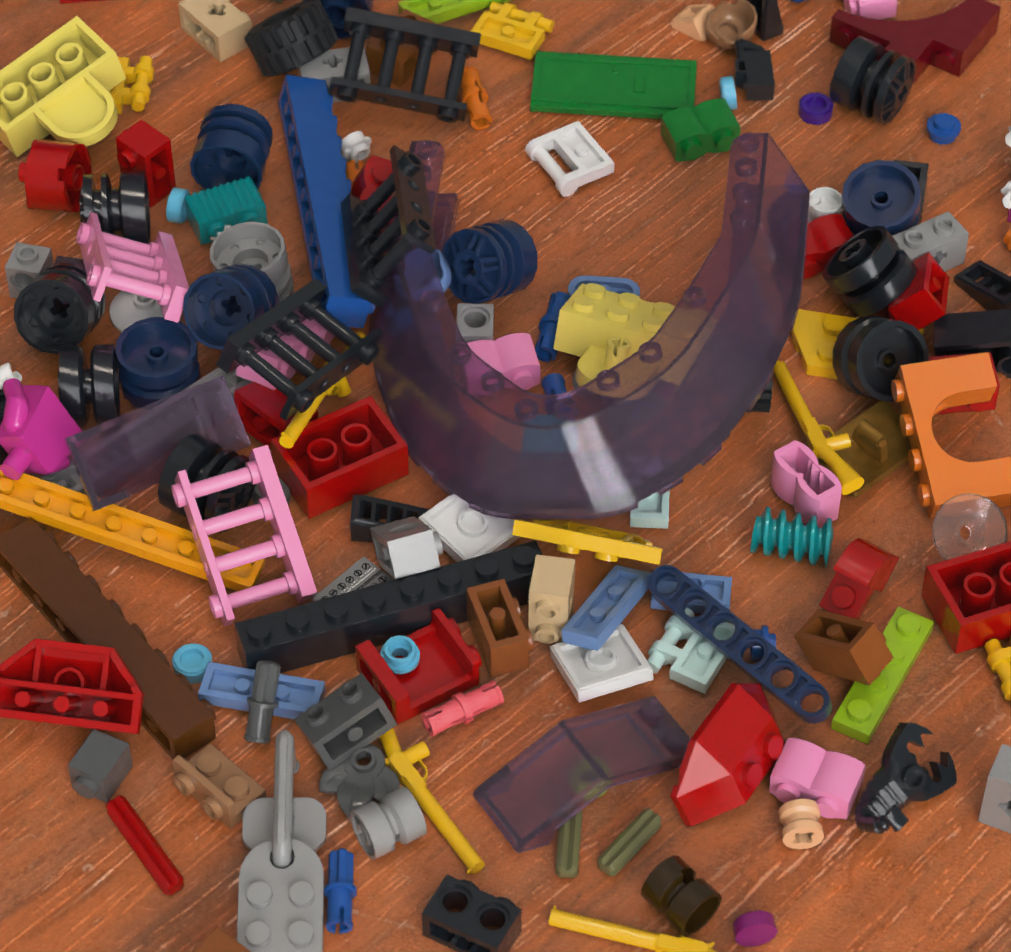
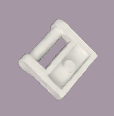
[525,121,614,197]

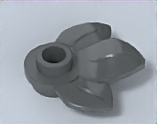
[319,744,400,819]

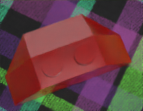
[0,638,144,734]
[670,683,785,827]

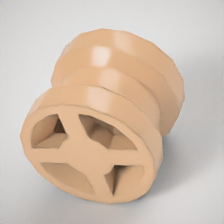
[778,799,824,849]

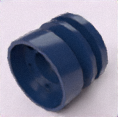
[190,104,273,190]
[442,219,538,304]
[183,263,279,350]

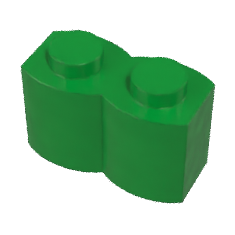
[661,99,741,162]

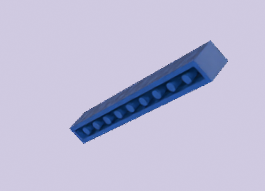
[278,75,375,328]

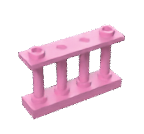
[76,212,189,323]
[171,445,317,627]

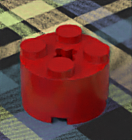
[18,139,92,212]

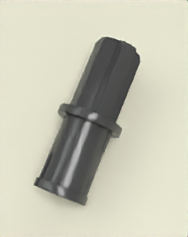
[244,660,281,743]

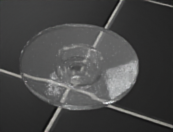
[932,493,1007,561]

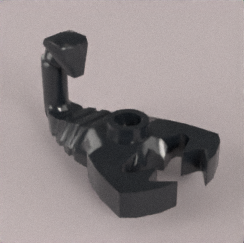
[855,722,957,834]

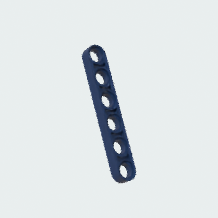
[648,565,832,724]

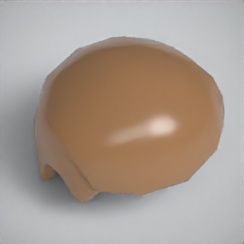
[705,0,758,49]

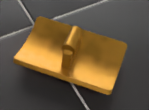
[817,401,911,498]

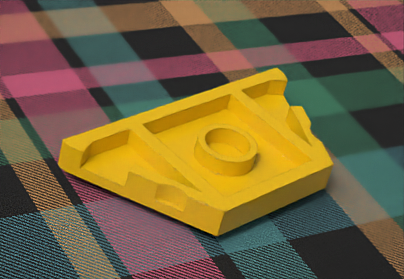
[783,307,924,380]
[512,519,663,565]

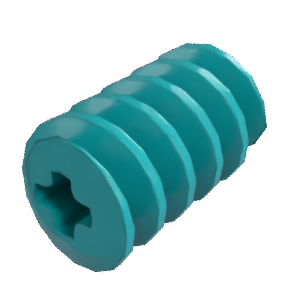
[750,506,834,568]

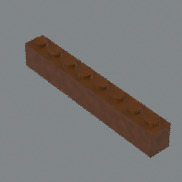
[0,517,216,759]

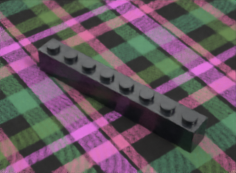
[235,541,542,673]

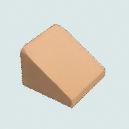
[670,4,715,41]

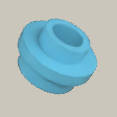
[380,635,420,674]

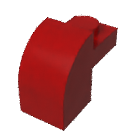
[819,538,900,619]

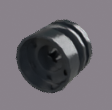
[829,36,916,125]
[79,171,151,244]
[14,262,106,354]
[158,434,256,533]

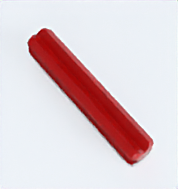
[106,795,184,896]

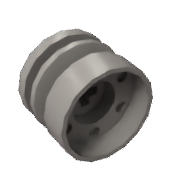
[210,222,294,309]

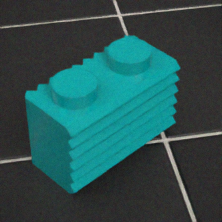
[185,176,267,245]

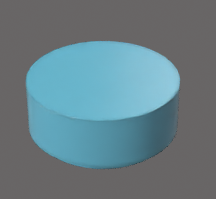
[719,76,737,110]
[166,187,191,224]
[172,643,213,684]

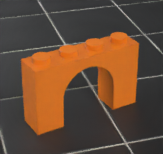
[891,352,1011,519]

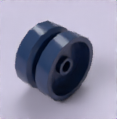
[842,160,921,236]
[115,317,201,411]

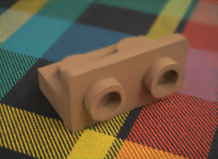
[172,743,267,829]

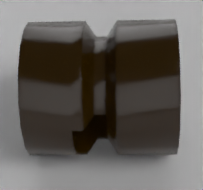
[641,855,722,936]

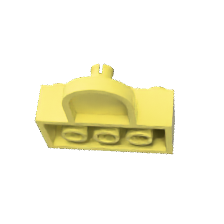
[0,16,126,157]
[553,283,720,400]

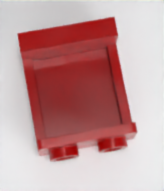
[355,608,482,725]

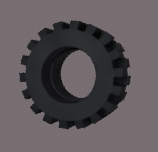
[244,0,338,76]

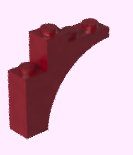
[829,0,1001,85]

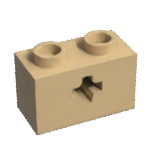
[178,0,253,62]
[528,554,575,644]

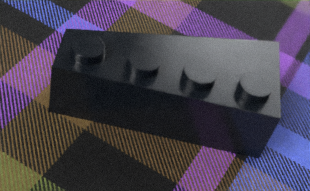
[934,309,1011,378]

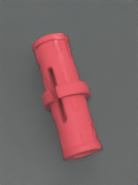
[421,680,504,737]

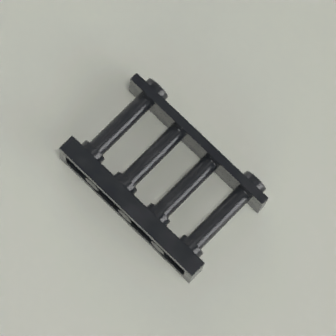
[331,7,481,122]
[341,145,436,308]
[216,278,383,420]

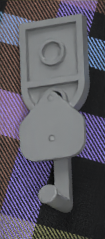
[237,730,326,952]

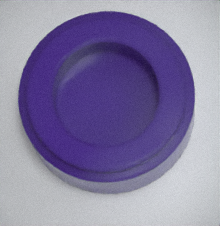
[798,93,833,125]

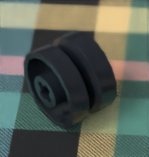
[822,226,917,317]
[833,316,929,402]
[58,344,120,428]

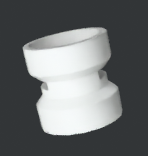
[806,187,842,223]

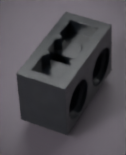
[422,875,522,952]

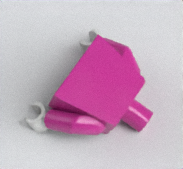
[0,362,86,480]

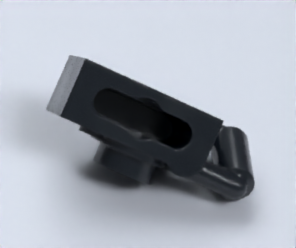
[733,38,775,101]

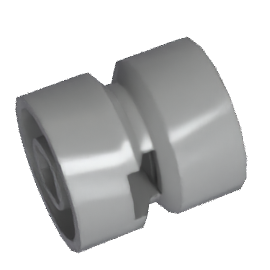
[350,786,427,860]

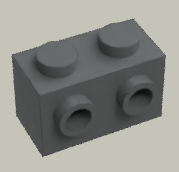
[294,673,397,771]

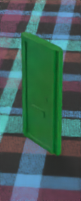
[530,51,697,119]

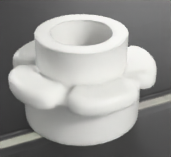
[341,131,372,163]

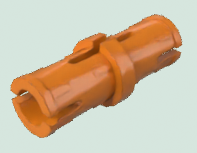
[461,66,492,130]

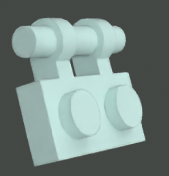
[647,607,735,694]

